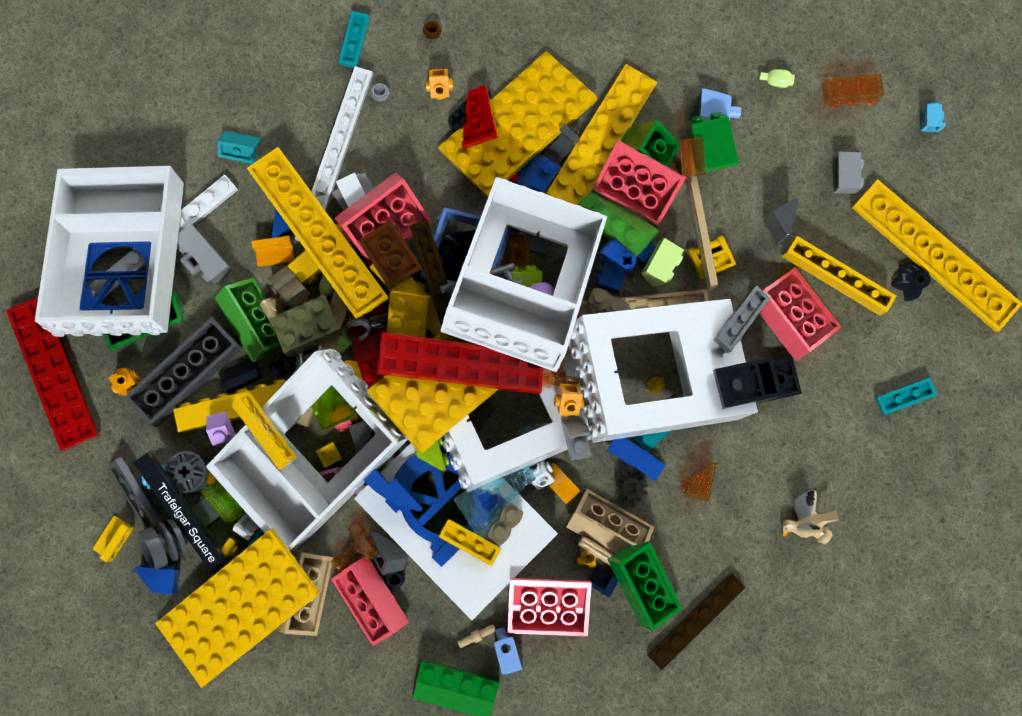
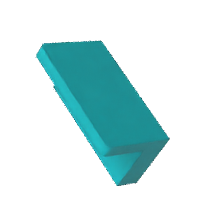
[218,131,261,164]

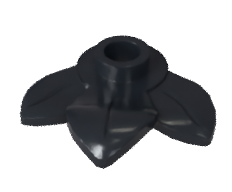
[891,264,931,302]

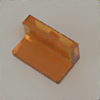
[680,137,706,183]

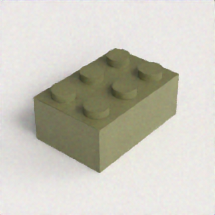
[270,295,342,358]

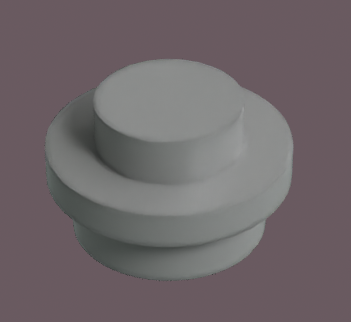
[371,83,390,102]

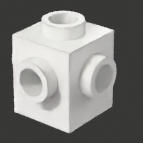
[524,460,555,490]

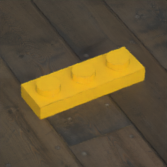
[439,519,502,566]

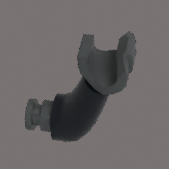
[346,311,388,341]

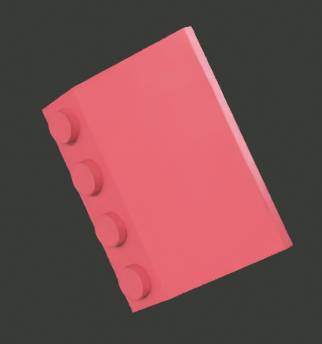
[592,140,686,226]
[334,172,432,266]
[759,267,842,361]
[508,578,591,636]

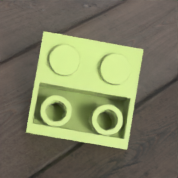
[641,238,684,287]

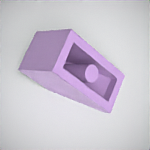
[206,411,236,448]

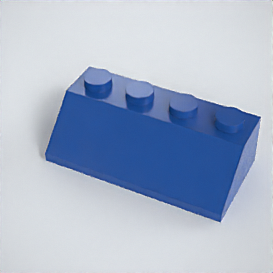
[509,155,561,234]

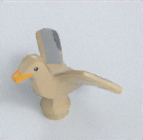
[782,490,838,544]

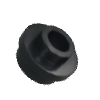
[385,571,405,588]

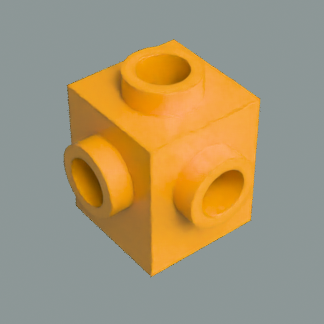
[426,69,453,100]
[109,367,140,396]
[554,383,584,417]

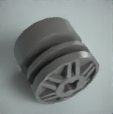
[165,451,211,493]
[137,518,188,570]

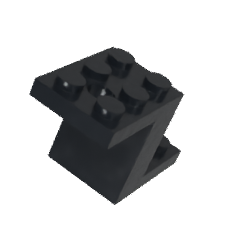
[713,357,802,409]

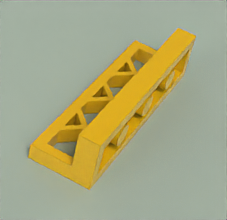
[232,392,297,470]

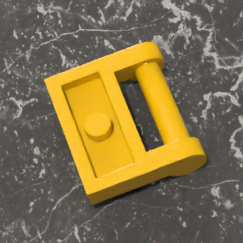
[687,235,737,280]

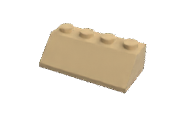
[566,489,654,554]
[275,550,334,636]

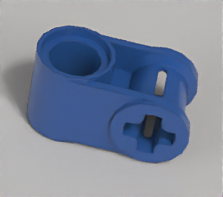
[599,238,636,273]

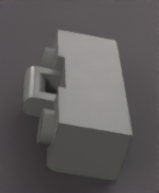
[177,224,232,284]

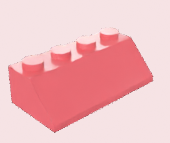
[331,555,409,646]

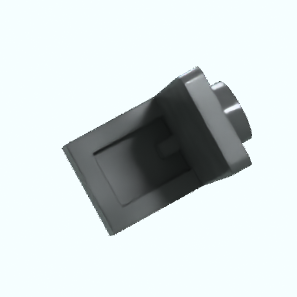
[542,124,580,165]

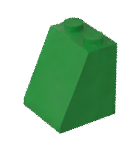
[687,112,739,173]
[621,120,681,167]

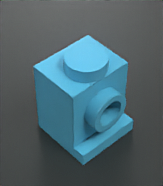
[920,102,946,132]

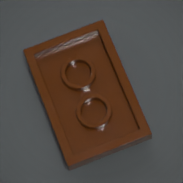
[358,220,422,290]

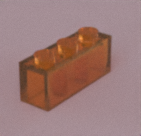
[821,74,885,109]

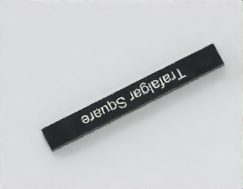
[133,451,229,576]

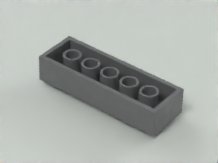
[124,317,243,427]

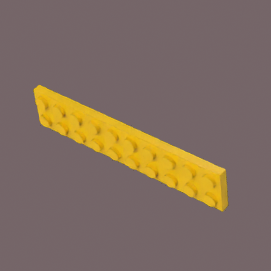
[546,64,658,205]
[247,147,388,319]
[852,179,1022,332]

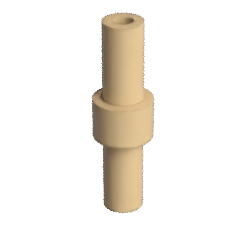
[457,624,496,648]

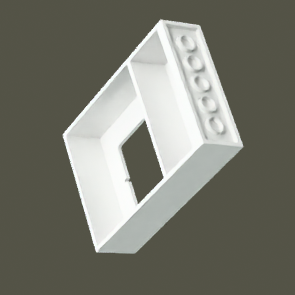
[441,177,607,372]
[570,299,758,443]
[442,340,591,493]
[206,349,408,552]

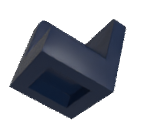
[589,568,618,597]

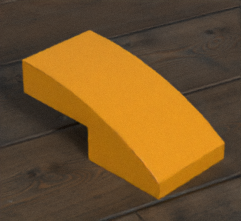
[548,463,580,504]

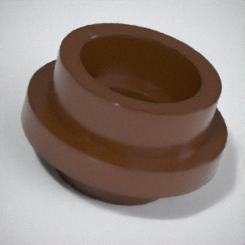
[423,21,441,40]

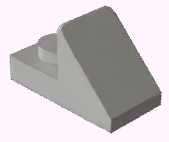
[561,417,592,461]

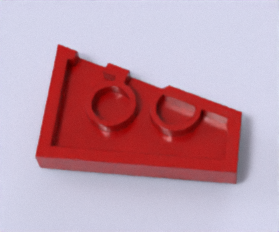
[462,85,499,149]

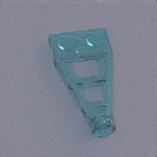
[453,466,536,533]

